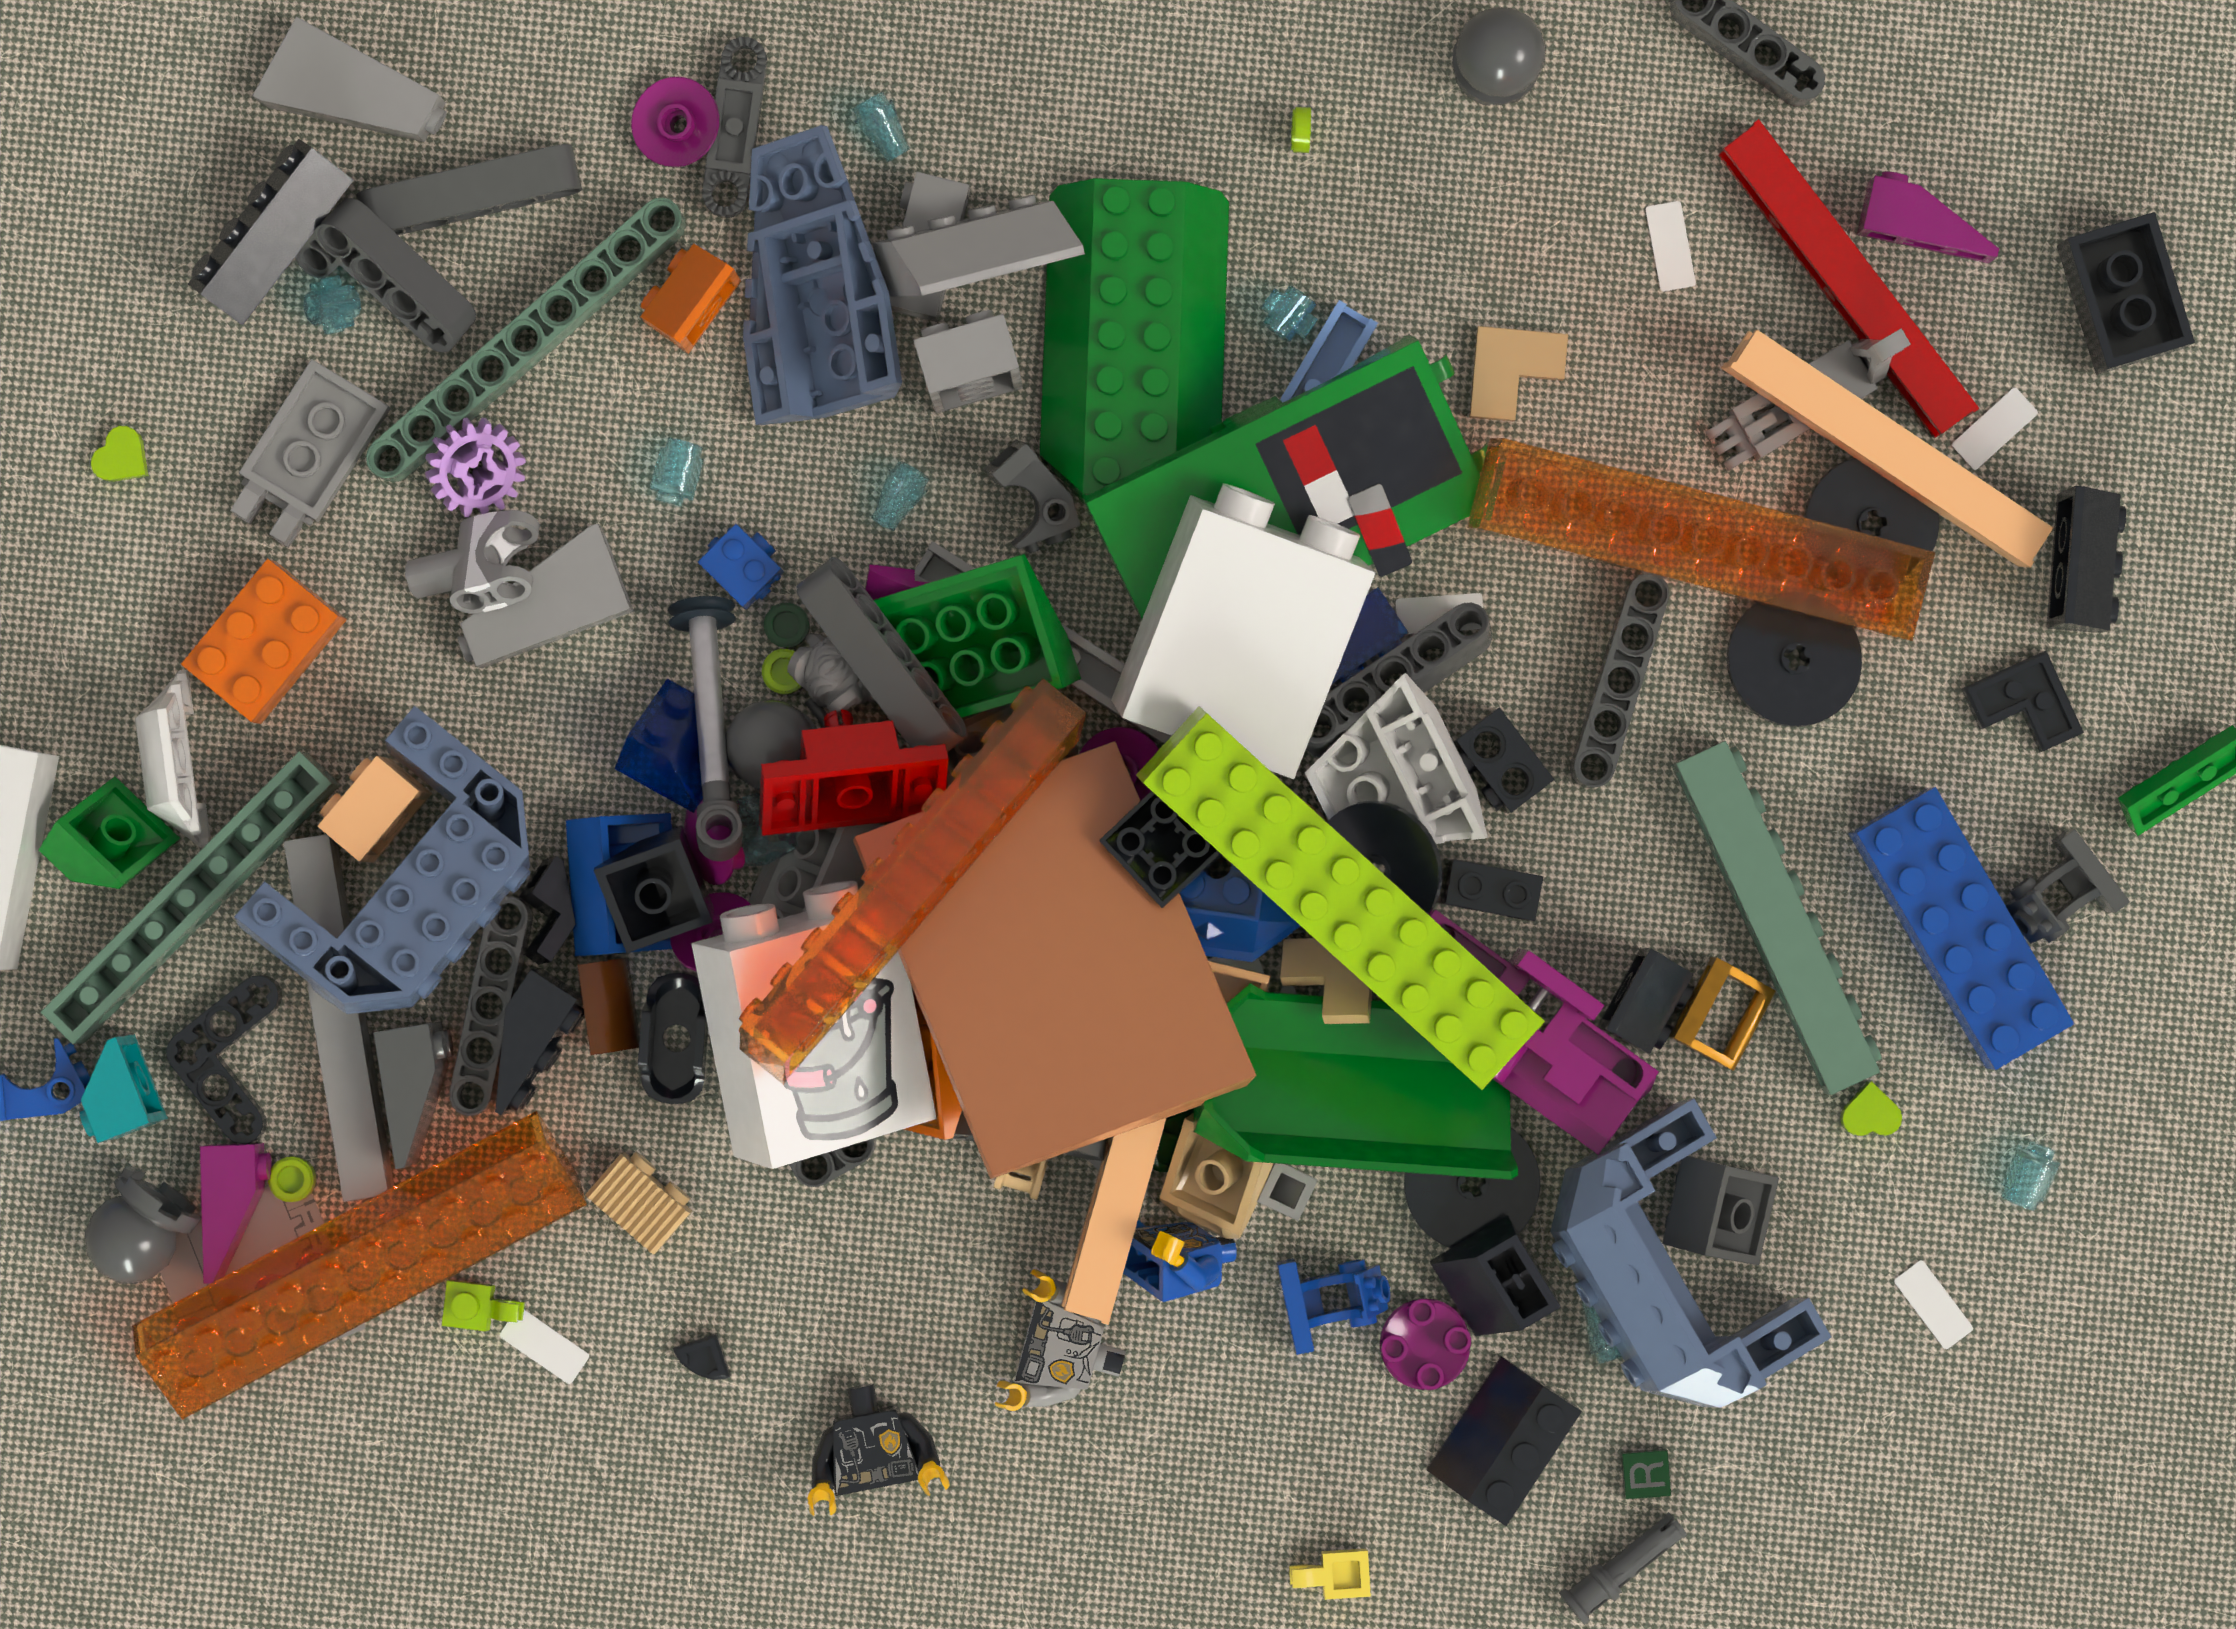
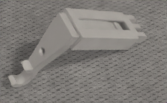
[1705,328,1911,471]

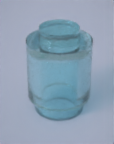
[649,437,704,507]
[2001,1140,2061,1211]

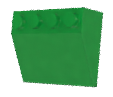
[874,554,1081,735]

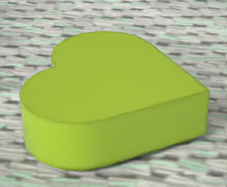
[91,426,149,482]
[1840,1081,1902,1136]

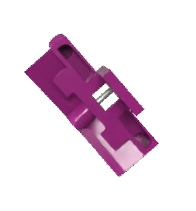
[1429,909,1659,1155]

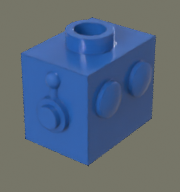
[698,524,784,610]

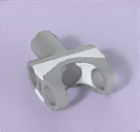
[405,510,540,614]

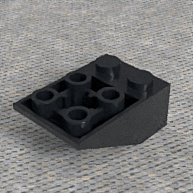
[1099,791,1222,908]
[495,968,585,1116]

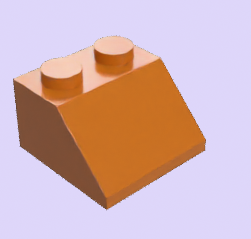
[640,243,741,354]

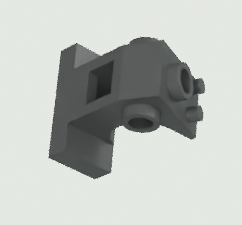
[983,439,1080,554]
[2006,829,2130,944]

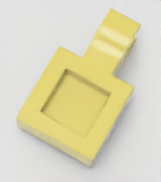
[1289,1549,1371,1600]

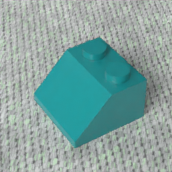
[80,1034,168,1143]

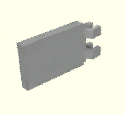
[230,359,391,548]

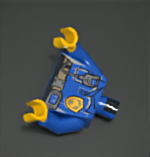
[1123,1219,1237,1302]

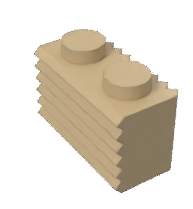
[585,1152,693,1255]

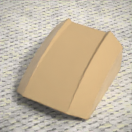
[1160,1113,1273,1239]

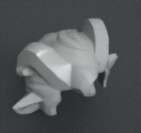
[788,633,878,716]

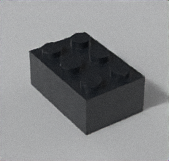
[2057,212,2195,375]

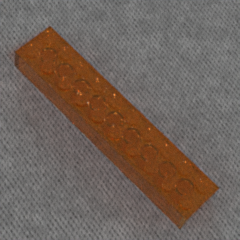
[1467,438,1936,641]
[738,679,1086,1084]
[132,1111,587,1420]

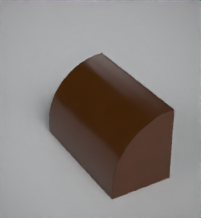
[577,958,640,1055]

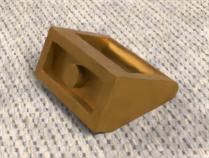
[1669,957,1776,1071]

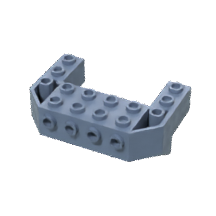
[234,706,531,1014]
[1550,1098,1832,1408]

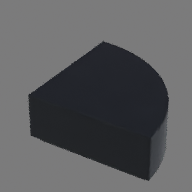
[673,1333,731,1380]

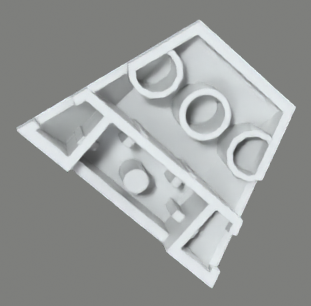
[135,670,211,849]
[1305,673,1488,844]

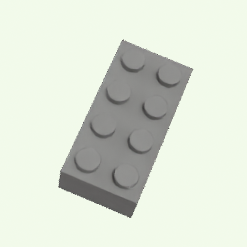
[914,310,1023,414]

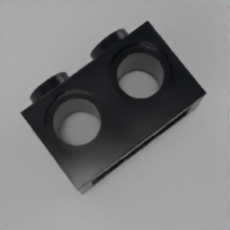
[1453,707,1555,814]
[1441,859,1544,921]

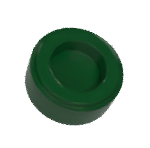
[764,602,810,648]

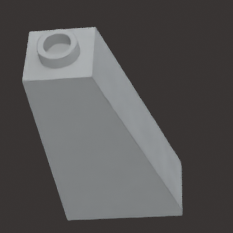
[252,16,447,142]
[457,523,634,669]

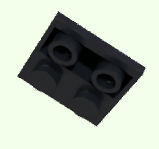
[1430,1215,1561,1336]

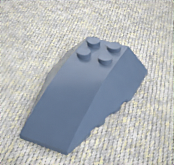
[743,125,902,425]

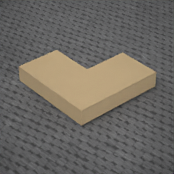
[1469,326,1568,422]
[1280,938,1372,1024]

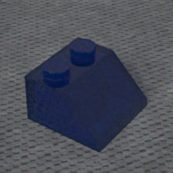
[614,678,728,813]

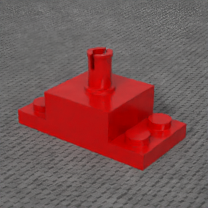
[759,709,948,836]

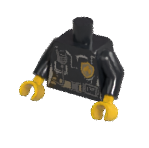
[807,1383,950,1516]

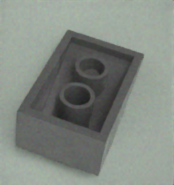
[373,1021,454,1169]

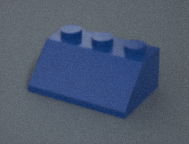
[566,813,672,956]

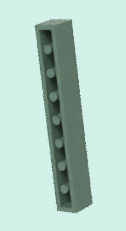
[1671,741,1882,1095]

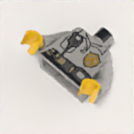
[995,1269,1126,1411]

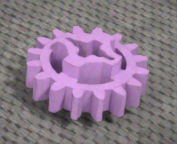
[425,417,526,517]

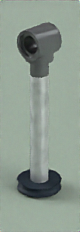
[667,596,743,862]

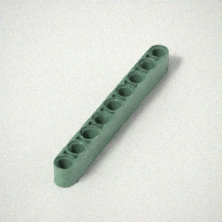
[366,198,686,482]

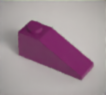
[1857,171,1999,264]
[200,1143,272,1284]

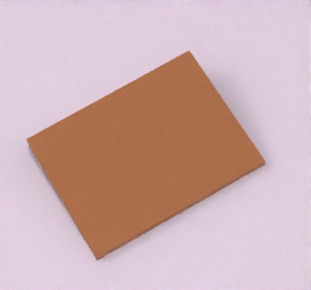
[853,741,1256,1179]

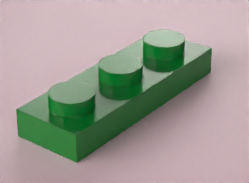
[2118,725,2236,836]

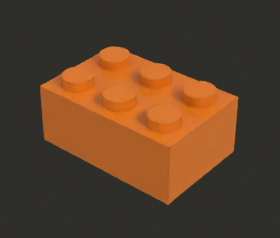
[181,558,347,724]

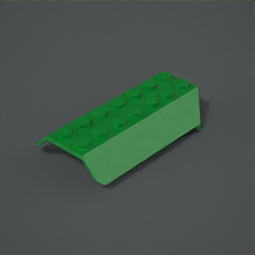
[1040,178,1229,503]
[1194,983,1518,1180]

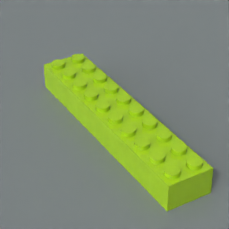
[1136,706,1545,1090]

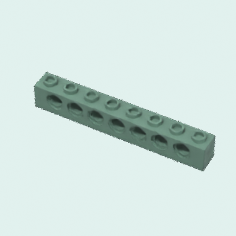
[41,751,340,1044]

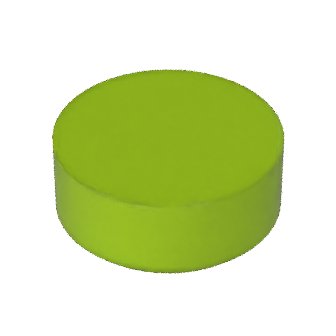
[1291,107,1311,153]
[762,649,802,695]
[268,1156,316,1202]

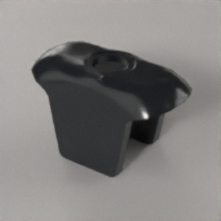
[638,973,708,1104]

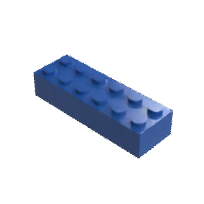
[1848,787,2075,1070]

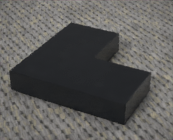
[1961,651,2084,752]

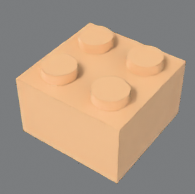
[317,756,432,863]

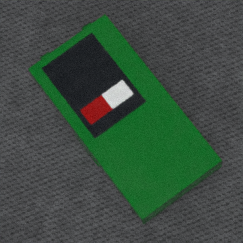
[1081,334,1496,621]

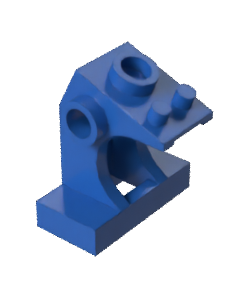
[0,1038,91,1121]
[1277,1258,1390,1355]

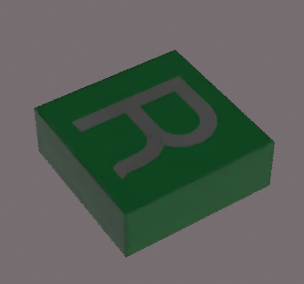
[1621,1449,1671,1499]

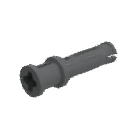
[1559,1512,1687,1625]

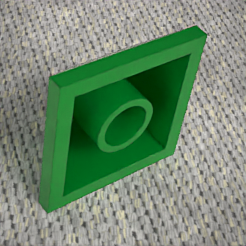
[39,776,180,889]

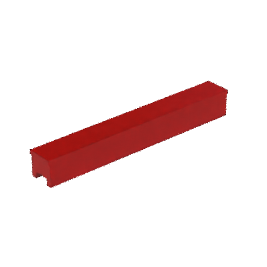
[1718,119,1979,438]

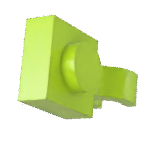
[442,1279,525,1331]

